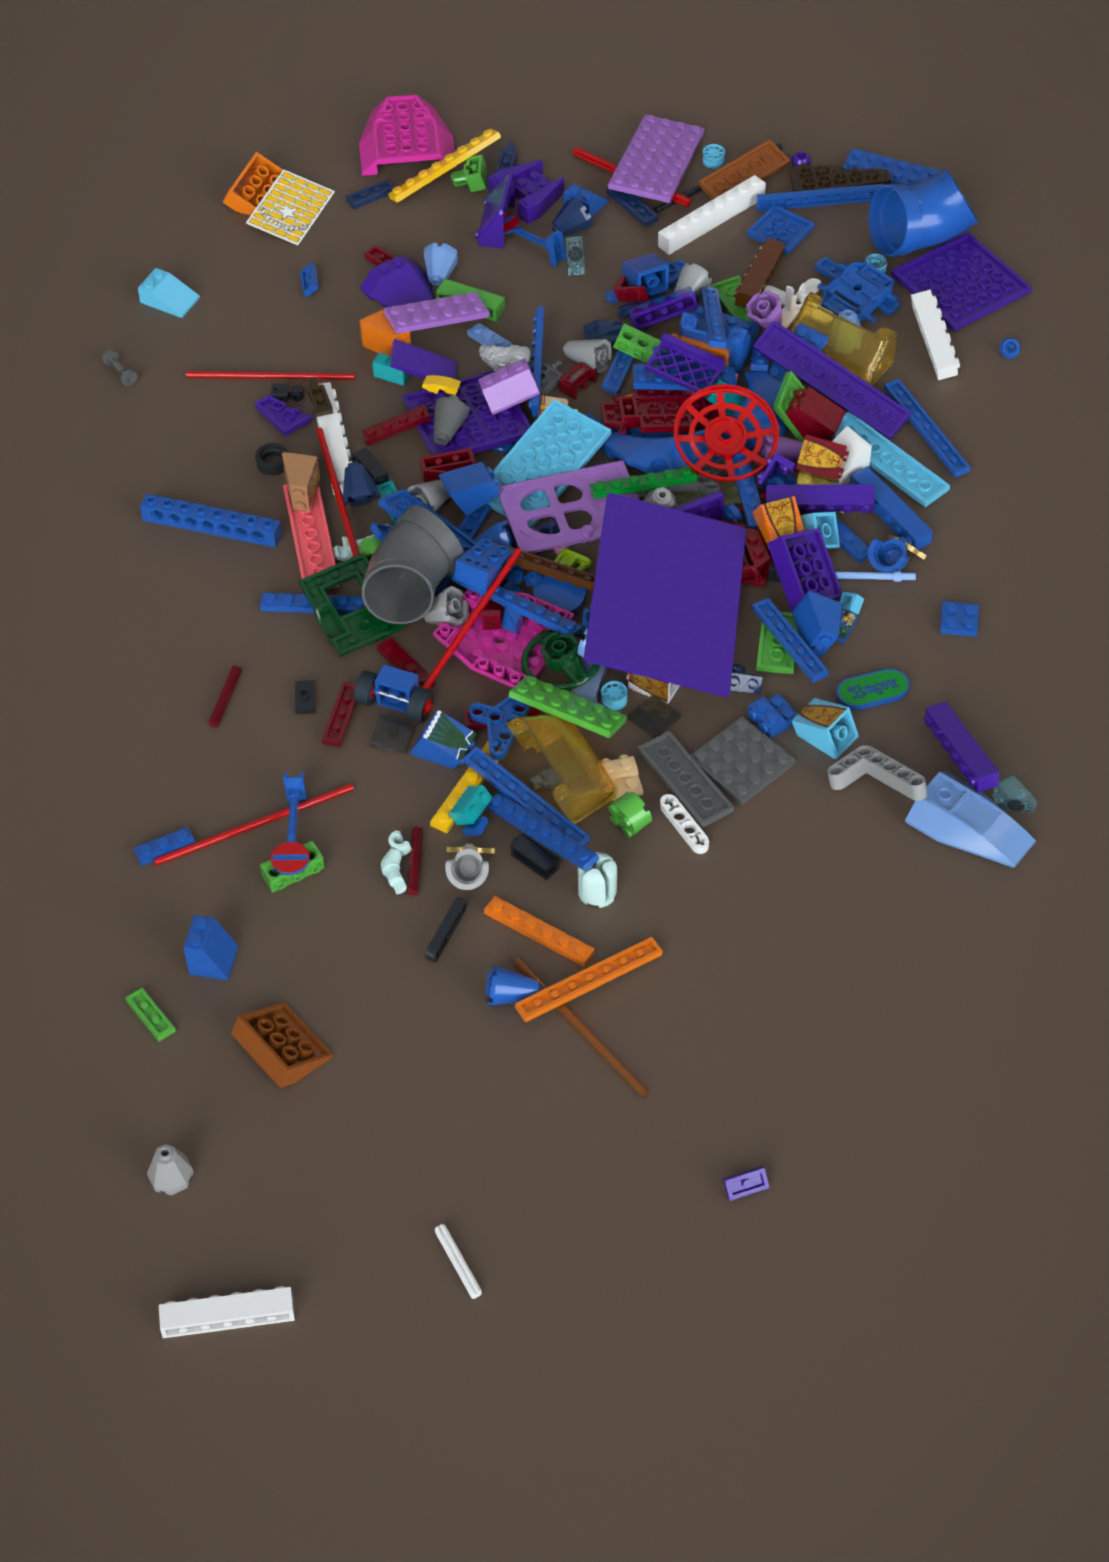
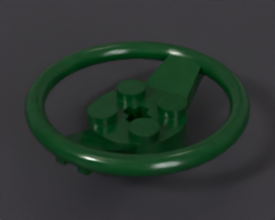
[521,629,600,690]

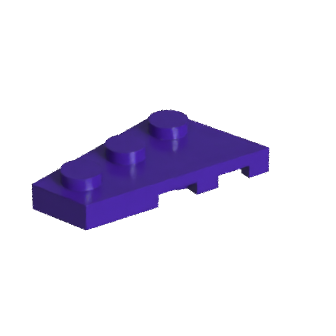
[255,395,313,436]

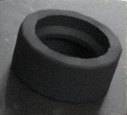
[255,443,288,476]

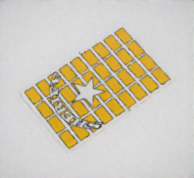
[246,169,335,245]

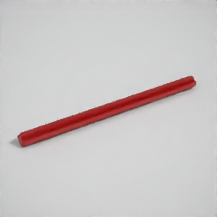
[572,147,691,207]

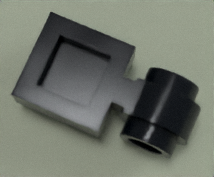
[270,384,304,402]

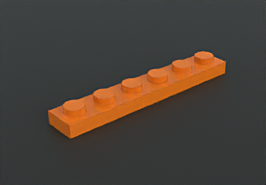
[484,896,595,967]

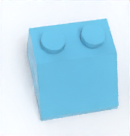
[800,512,840,549]

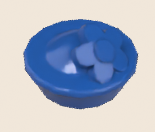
[1000,338,1021,359]

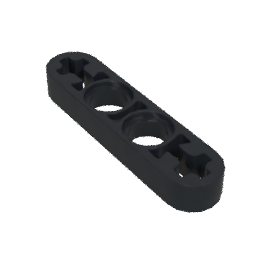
[425,897,468,962]

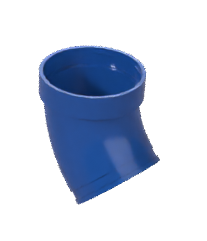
[869,168,979,257]

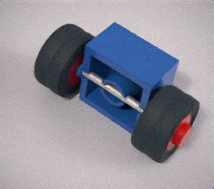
[354,665,434,723]

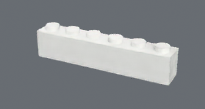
[911,290,960,380]
[159,1286,295,1338]

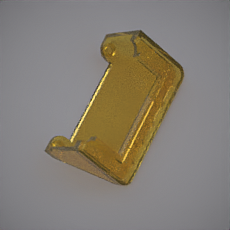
[790,292,897,386]
[506,714,618,824]

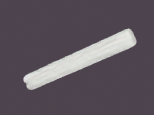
[435,1224,482,1299]

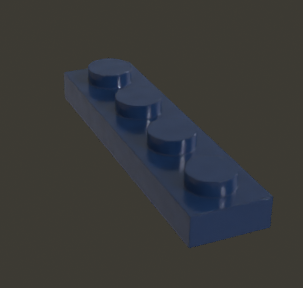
[606,187,658,227]

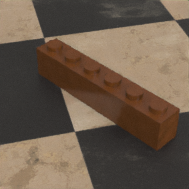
[734,237,786,309]

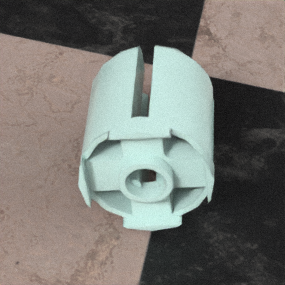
[578,852,617,908]

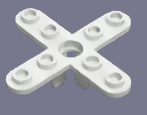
[763,278,834,329]

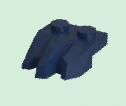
[583,319,623,349]

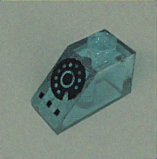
[565,236,585,276]
[993,775,1037,814]

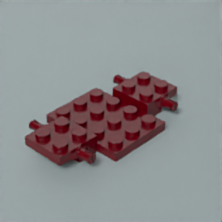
[600,389,719,435]

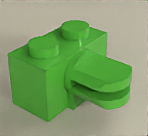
[451,154,488,192]

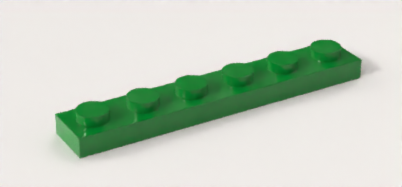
[589,467,697,499]

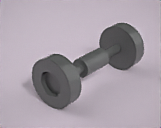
[102,350,138,386]

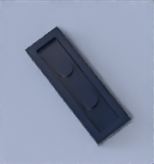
[346,179,395,209]

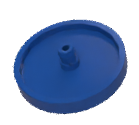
[533,575,586,613]

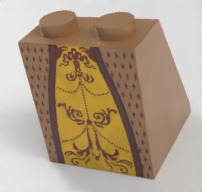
[282,452,320,512]

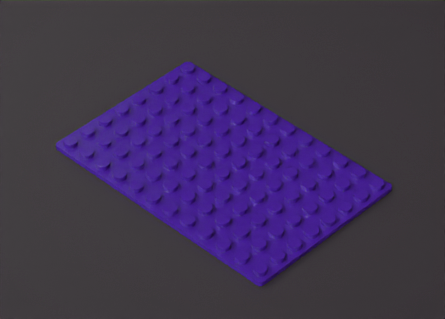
[583,493,746,697]

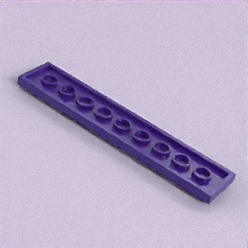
[753,321,911,441]

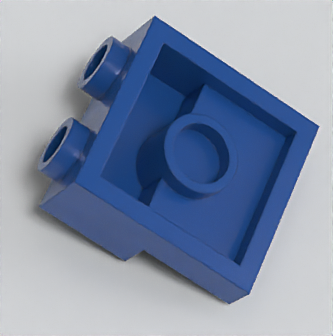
[748,693,798,739]

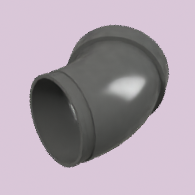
[362,505,464,624]

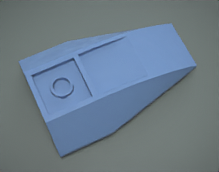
[905,771,1036,868]

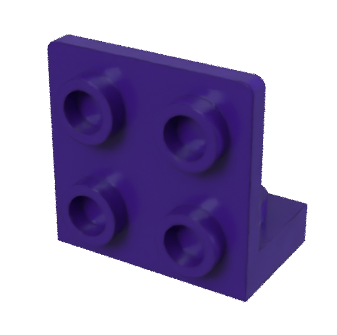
[757,453,796,491]

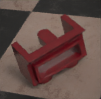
[559,362,597,400]

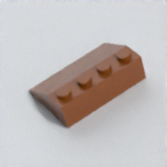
[231,1002,334,1088]

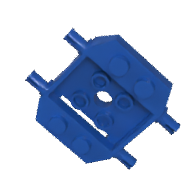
[817,262,899,324]

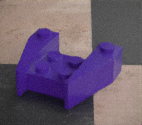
[488,160,564,224]

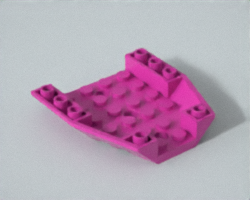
[359,95,457,176]
[433,589,575,688]

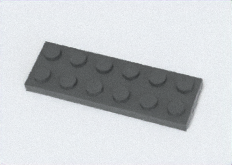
[638,731,734,828]

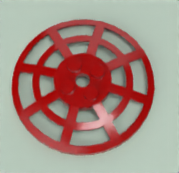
[673,384,779,482]

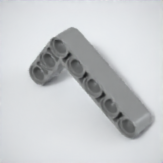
[827,745,928,801]

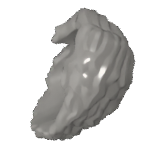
[479,344,531,371]

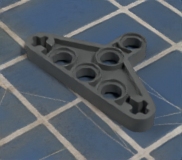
[664,458,727,496]

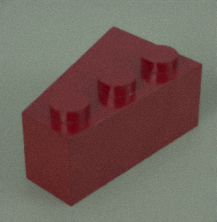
[420,448,476,482]

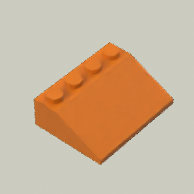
[223,152,283,216]

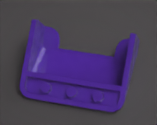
[475,171,515,248]

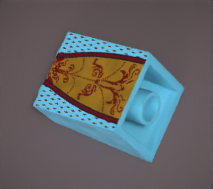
[792,698,859,759]

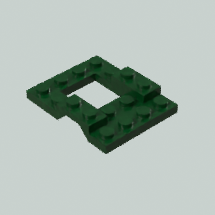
[298,553,406,657]

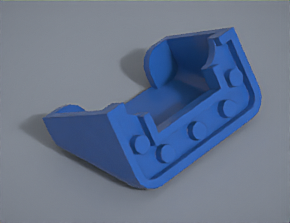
[680,312,753,373]

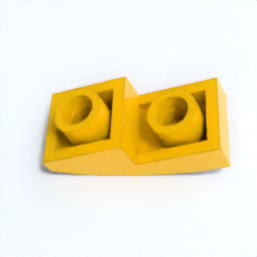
[422,375,461,395]

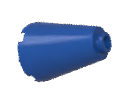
[485,965,542,1006]

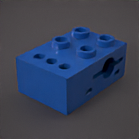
[454,538,514,592]

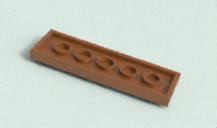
[698,139,790,200]

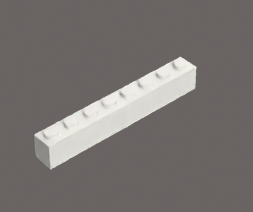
[658,175,766,255]
[315,382,352,495]

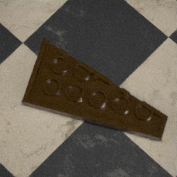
[788,163,891,192]

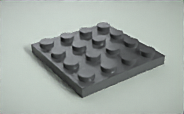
[690,716,796,806]

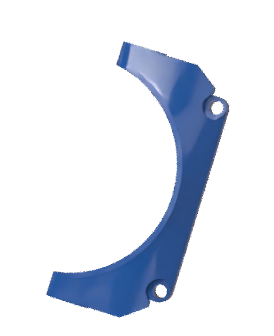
[600,371,787,474]

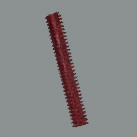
[208,665,242,728]
[407,826,423,895]

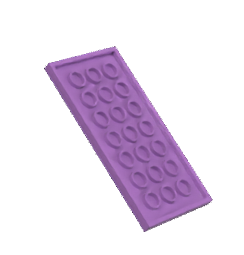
[608,114,705,203]

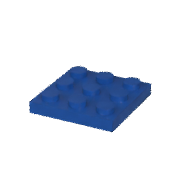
[747,204,815,255]

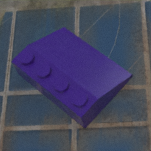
[767,528,843,612]

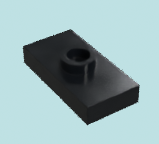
[295,680,315,714]

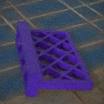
[645,333,725,397]

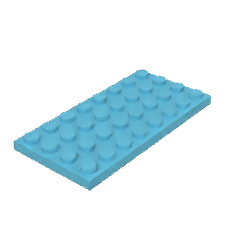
[486,399,612,527]

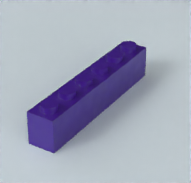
[766,484,874,513]
[924,701,999,792]

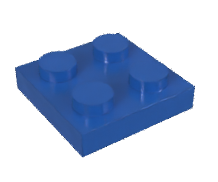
[940,601,979,637]

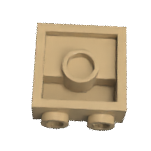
[597,755,643,802]

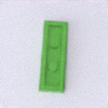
[125,987,176,1042]

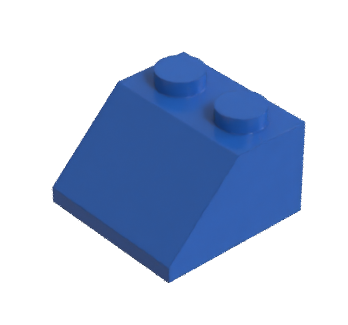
[563,184,608,217]

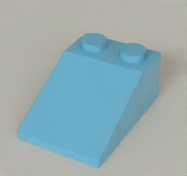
[138,268,200,318]

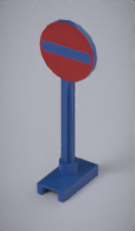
[504,214,566,267]
[270,772,310,875]

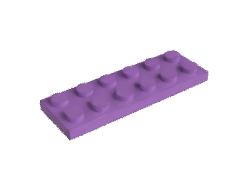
[383,292,490,334]

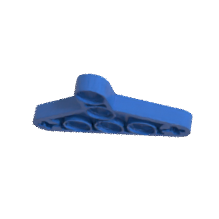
[469,697,532,760]

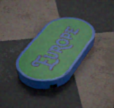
[836,669,910,710]

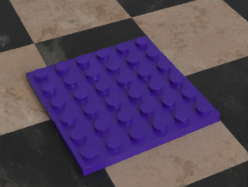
[891,232,1032,332]
[402,371,531,455]

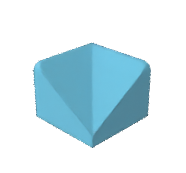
[839,592,864,614]

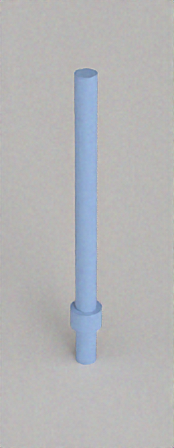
[835,571,916,582]

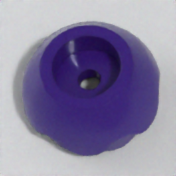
[791,152,811,166]

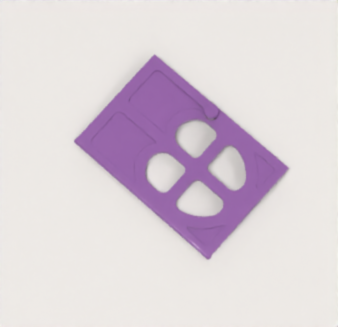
[498,460,639,554]

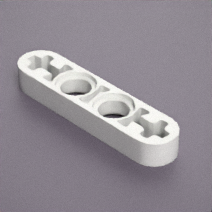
[660,794,709,854]

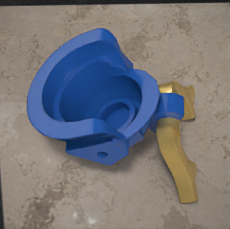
[868,535,927,572]

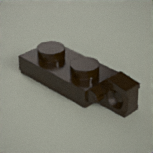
[307,377,333,417]

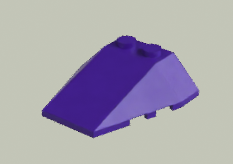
[360,255,435,307]

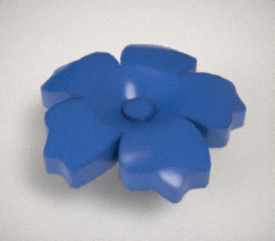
[605,290,620,304]

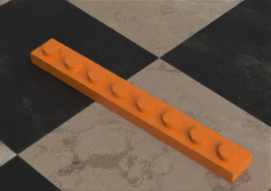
[515,937,663,1023]

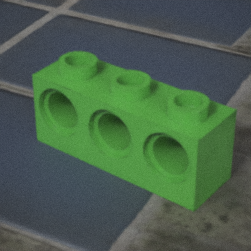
[613,323,666,365]
[260,841,324,893]

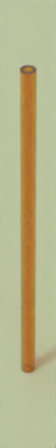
[513,957,649,1098]

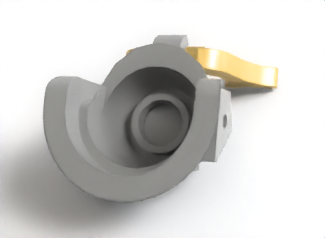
[445,844,495,890]

